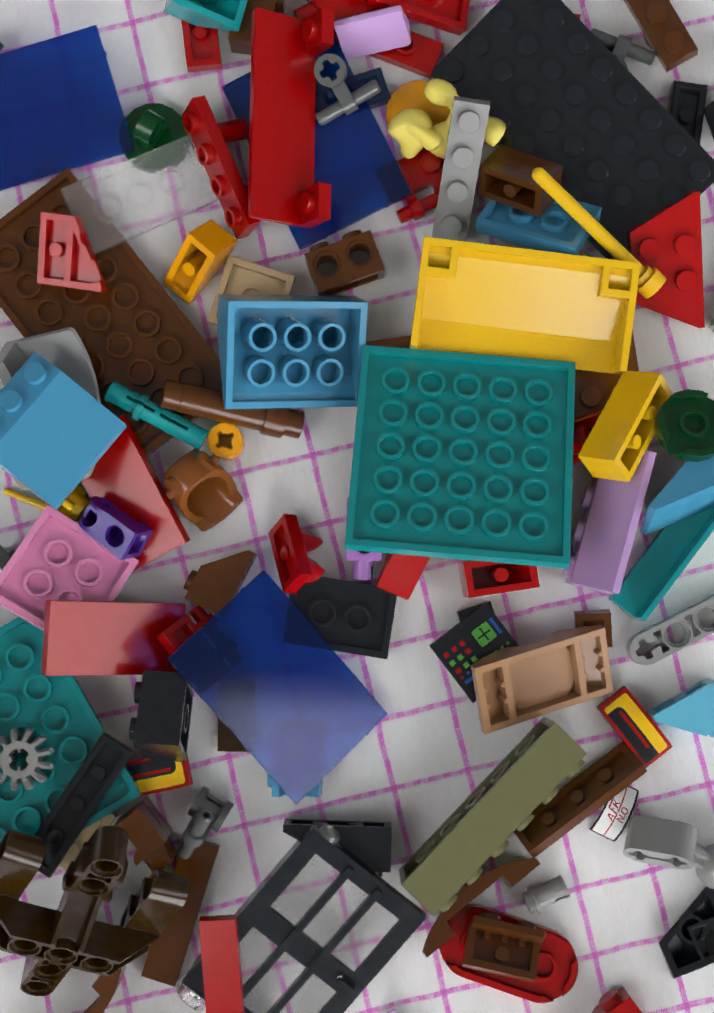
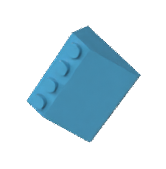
[217,294,368,409]

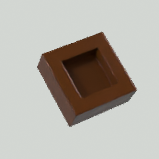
[574,609,613,647]

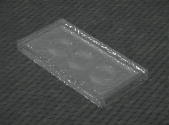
[60,135,218,254]

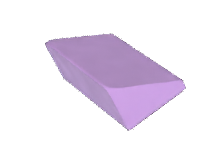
[334,5,411,59]

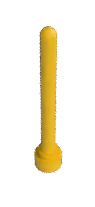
[532,167,666,299]

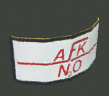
[590,786,639,842]

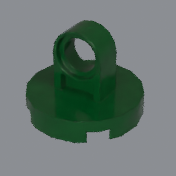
[120,103,189,174]
[655,389,714,462]

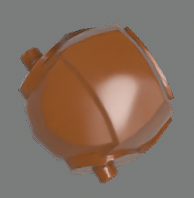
[163,448,243,532]

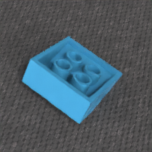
[0,352,127,510]

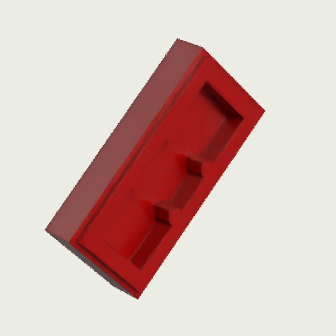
[369,31,444,79]

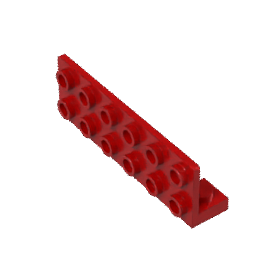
[248,7,334,229]

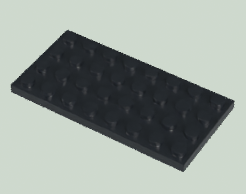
[431,0,714,260]

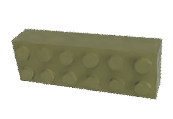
[399,716,587,917]

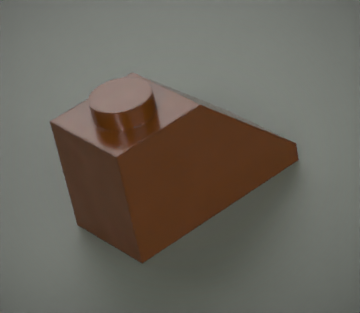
[183,550,258,617]

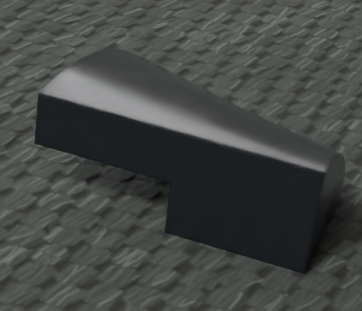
[659,887,714,979]

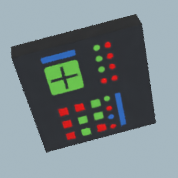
[429,603,519,703]

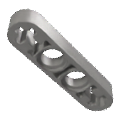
[626,594,714,665]

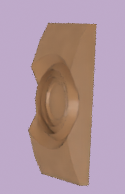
[471,625,614,734]

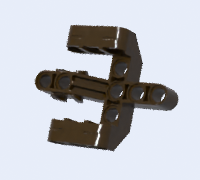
[0,826,190,996]

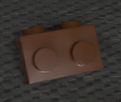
[462,912,546,983]

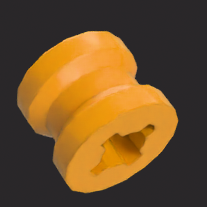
[207,423,245,461]

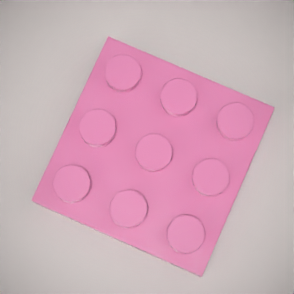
[0,505,139,631]

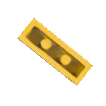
[578,371,673,482]

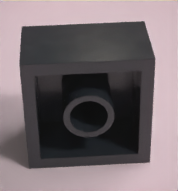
[129,670,194,762]

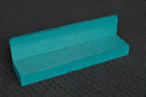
[609,507,714,621]

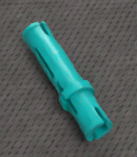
[104,380,209,450]

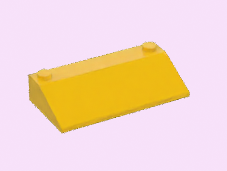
[409,236,641,375]

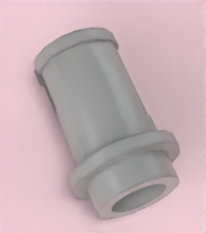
[522,875,570,914]

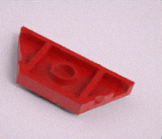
[627,191,705,328]

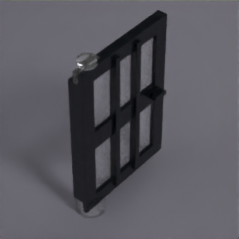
[176,823,426,1013]

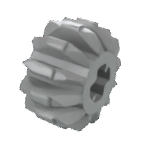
[0,728,54,791]

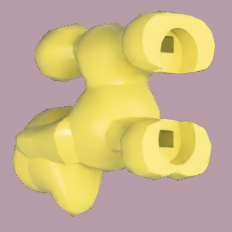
[388,79,506,159]

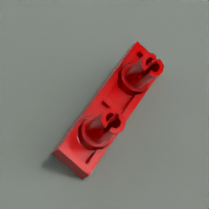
[182,95,261,240]

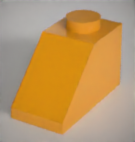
[163,219,238,305]

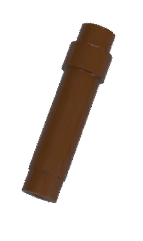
[160,379,305,439]

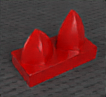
[268,513,325,594]

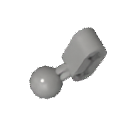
[623,815,714,889]

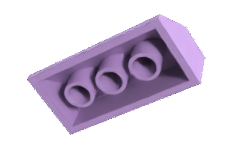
[563,451,657,594]

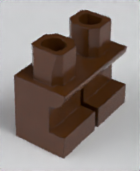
[113,796,178,872]

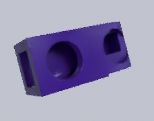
[79,496,153,560]

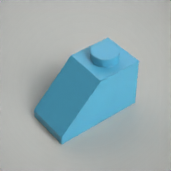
[647,679,714,737]

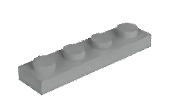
[432,96,490,241]

